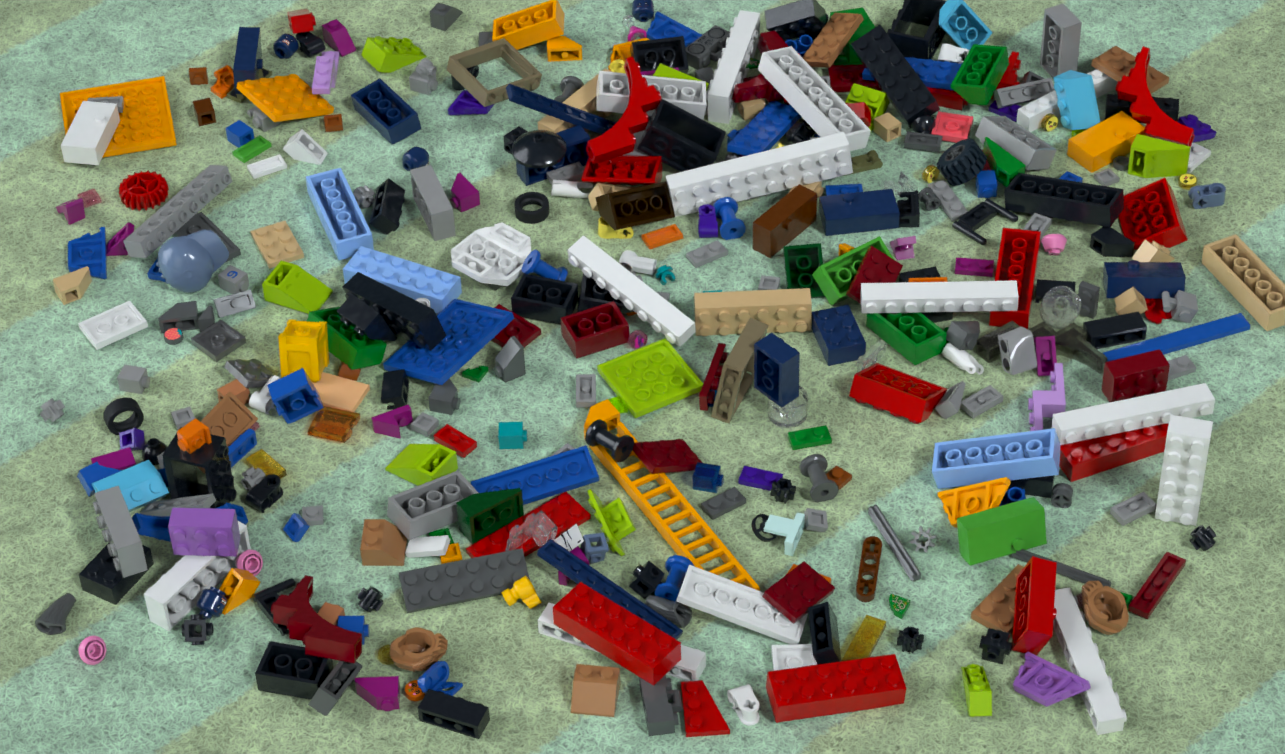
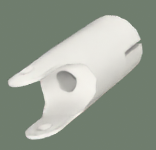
[551,179,593,198]
[942,342,984,375]

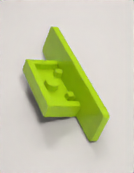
[587,489,636,556]

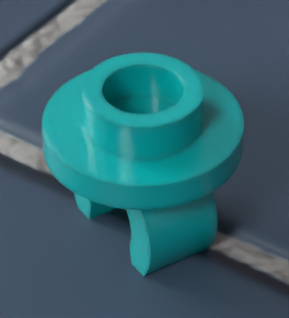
[655,265,676,285]

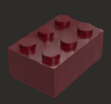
[561,301,630,359]
[1101,349,1170,403]

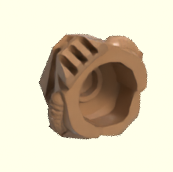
[1082,581,1129,635]
[390,627,448,672]

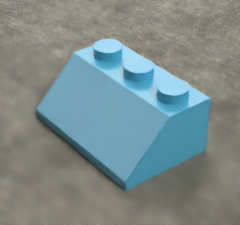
[939,0,992,50]
[1053,70,1100,130]
[92,460,169,512]

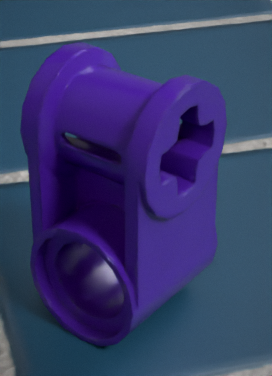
[698,204,718,238]

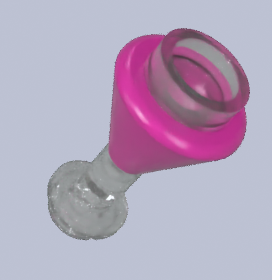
[622,15,647,42]

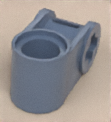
[1188,183,1226,209]

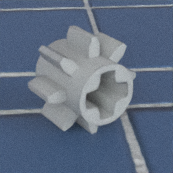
[353,185,375,209]
[40,398,65,423]
[241,467,266,491]
[910,526,937,552]

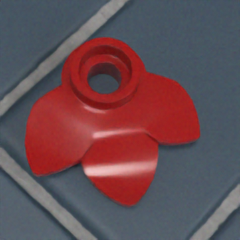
[1143,299,1172,324]

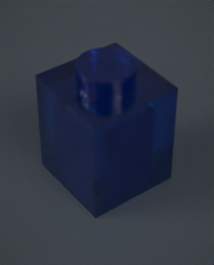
[693,462,724,493]

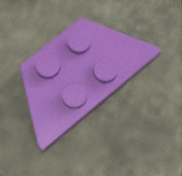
[1013,652,1091,707]

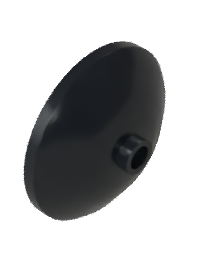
[512,130,567,168]

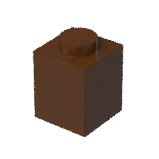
[193,98,216,126]

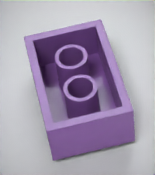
[168,508,241,557]

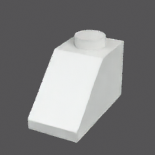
[283,129,328,165]

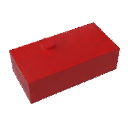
[1012,556,1057,655]

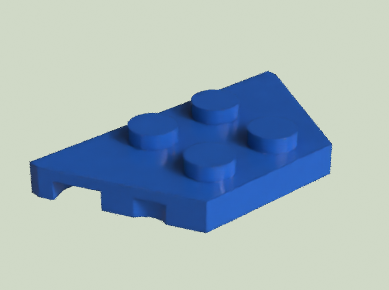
[646,11,702,48]
[68,227,107,279]

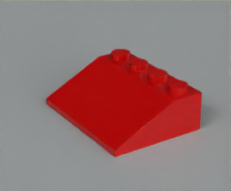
[581,155,662,185]
[1119,177,1188,250]
[849,363,947,424]

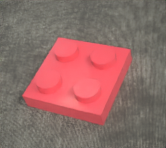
[931,111,973,143]

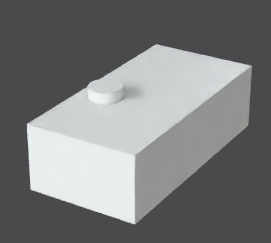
[61,101,120,165]

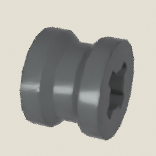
[1051,483,1073,508]

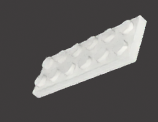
[676,565,808,645]

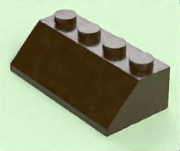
[595,181,675,230]

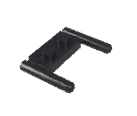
[952,198,1018,245]
[252,578,318,636]

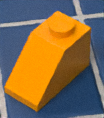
[547,36,582,62]
[584,399,620,437]
[219,568,260,615]

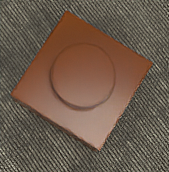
[189,67,209,85]
[324,114,343,132]
[826,465,852,490]

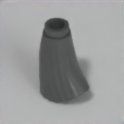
[35,593,76,635]
[645,595,692,628]

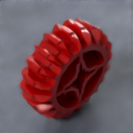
[119,170,169,211]

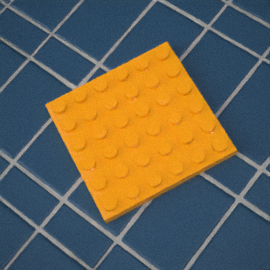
[60,76,177,158]

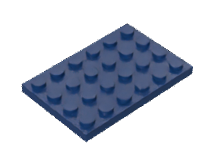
[383,299,514,385]

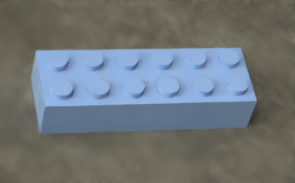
[306,168,374,260]
[343,246,462,314]
[932,428,1061,489]

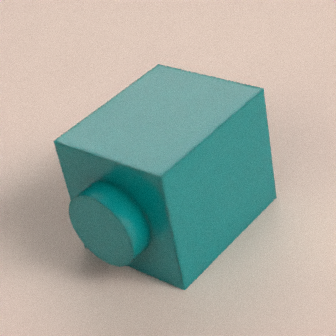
[498,422,527,449]

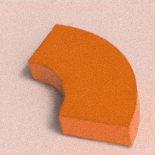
[211,65,234,99]

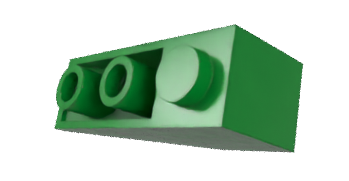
[983,137,1026,187]

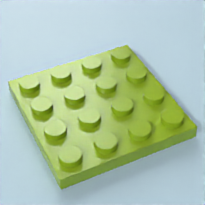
[597,338,703,419]

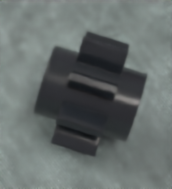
[770,478,796,504]
[1190,525,1216,551]
[358,586,384,613]
[897,626,924,653]

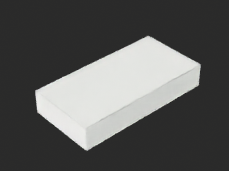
[247,154,287,179]
[405,535,450,558]

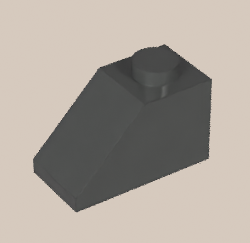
[429,2,463,31]
[158,301,199,333]
[946,321,980,350]
[494,336,526,383]
[428,378,461,415]

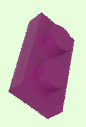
[955,257,994,277]

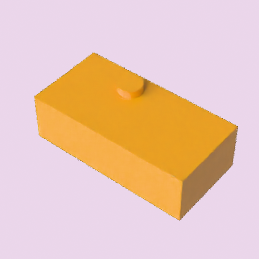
[492,0,565,50]
[1067,111,1146,173]

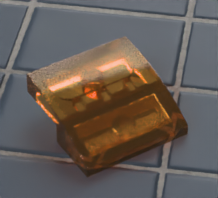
[308,406,360,443]

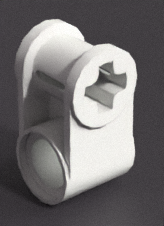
[937,44,970,64]
[727,684,760,726]

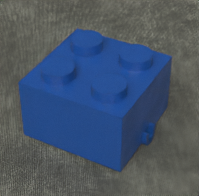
[267,368,324,424]

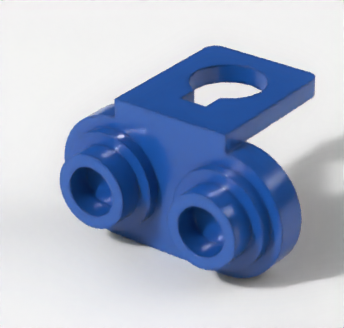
[418,661,463,696]

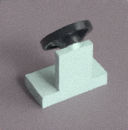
[751,513,805,556]

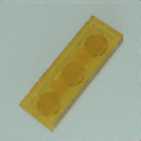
[842,615,886,661]

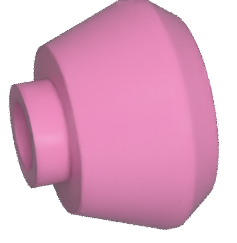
[1041,234,1067,255]
[235,549,263,576]
[78,636,107,665]

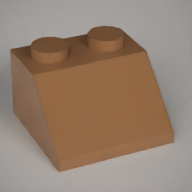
[360,519,407,566]
[571,664,621,717]

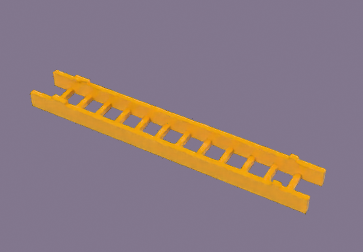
[589,422,760,591]

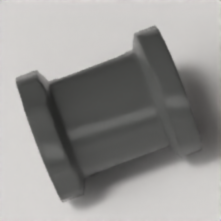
[918,187,941,211]

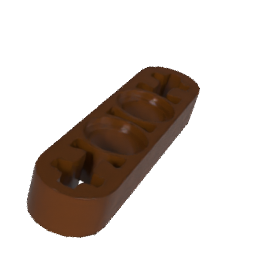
[856,536,882,602]

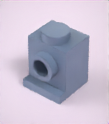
[580,533,609,563]

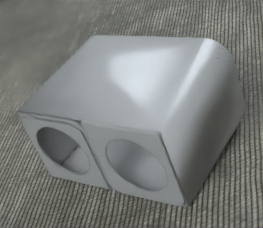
[998,326,1037,375]

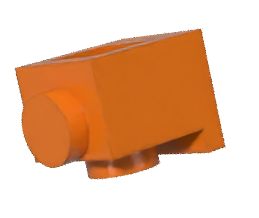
[177,418,212,454]

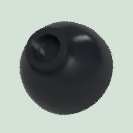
[911,115,936,134]
[142,438,167,465]

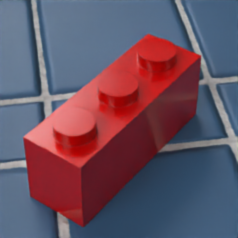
[287,9,316,34]

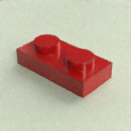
[434,424,477,458]

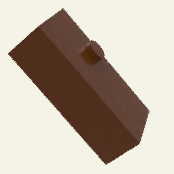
[753,184,817,258]

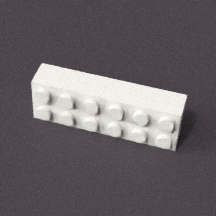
[596,71,707,120]
[1155,415,1213,526]
[144,521,251,631]

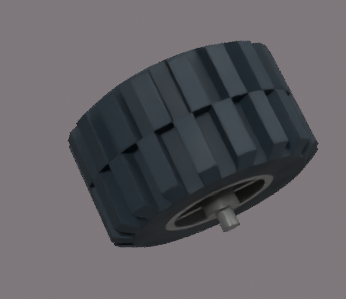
[937,139,987,186]

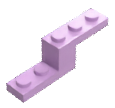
[312,51,340,94]
[1028,363,1066,431]

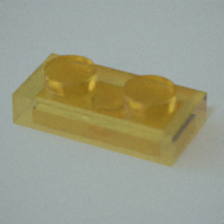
[246,449,287,479]

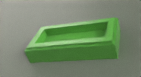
[232,135,272,163]

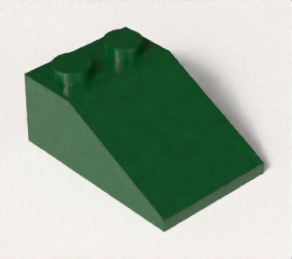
[783,243,825,298]
[456,488,524,545]

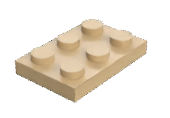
[250,221,304,269]

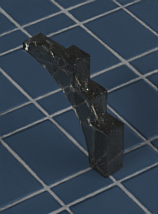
[976,321,1107,374]

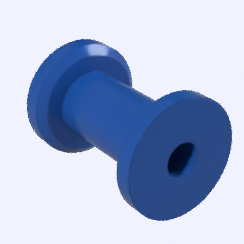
[713,197,746,240]
[522,249,568,281]
[655,555,694,602]

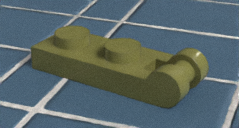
[835,150,883,178]

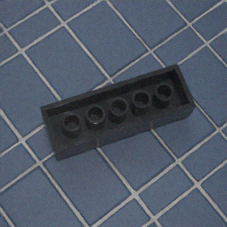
[851,25,940,129]
[1004,172,1124,227]
[342,272,447,351]

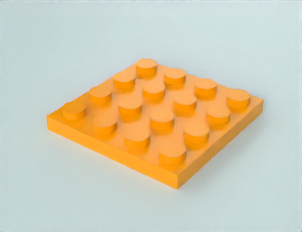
[236,74,334,122]

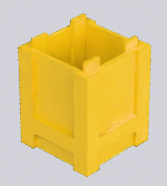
[278,319,329,383]

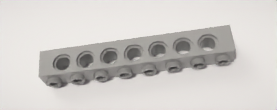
[123,165,233,258]

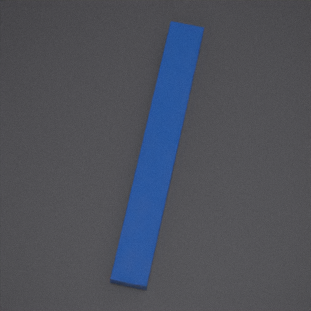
[1102,313,1250,362]

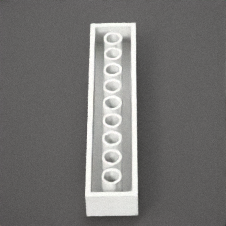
[666,132,853,217]

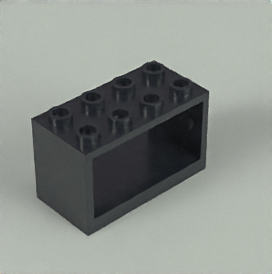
[887,0,946,60]
[637,99,726,172]
[162,427,237,509]

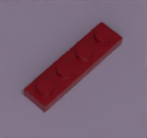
[699,343,729,411]
[1128,552,1186,619]

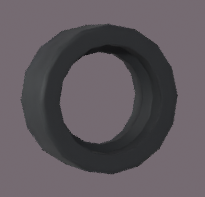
[514,192,550,224]
[103,397,144,435]

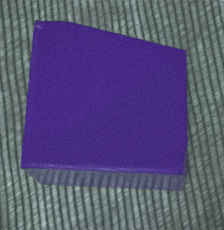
[119,428,145,451]

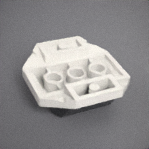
[451,222,531,291]

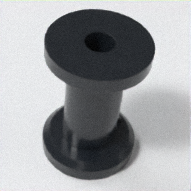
[585,419,634,462]

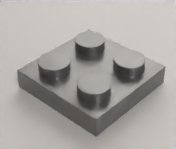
[191,320,246,362]
[225,359,274,388]

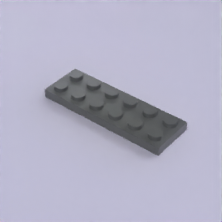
[399,548,530,613]

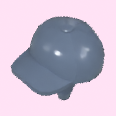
[156,229,229,293]

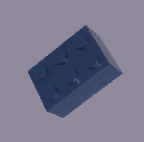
[811,305,866,366]
[754,333,800,408]

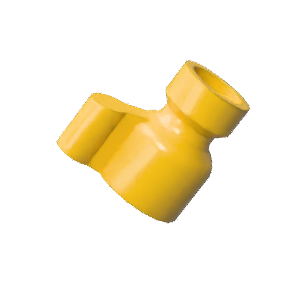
[501,575,542,609]

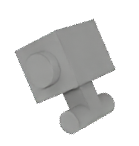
[247,106,282,132]
[1162,290,1198,323]

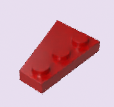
[681,680,730,737]

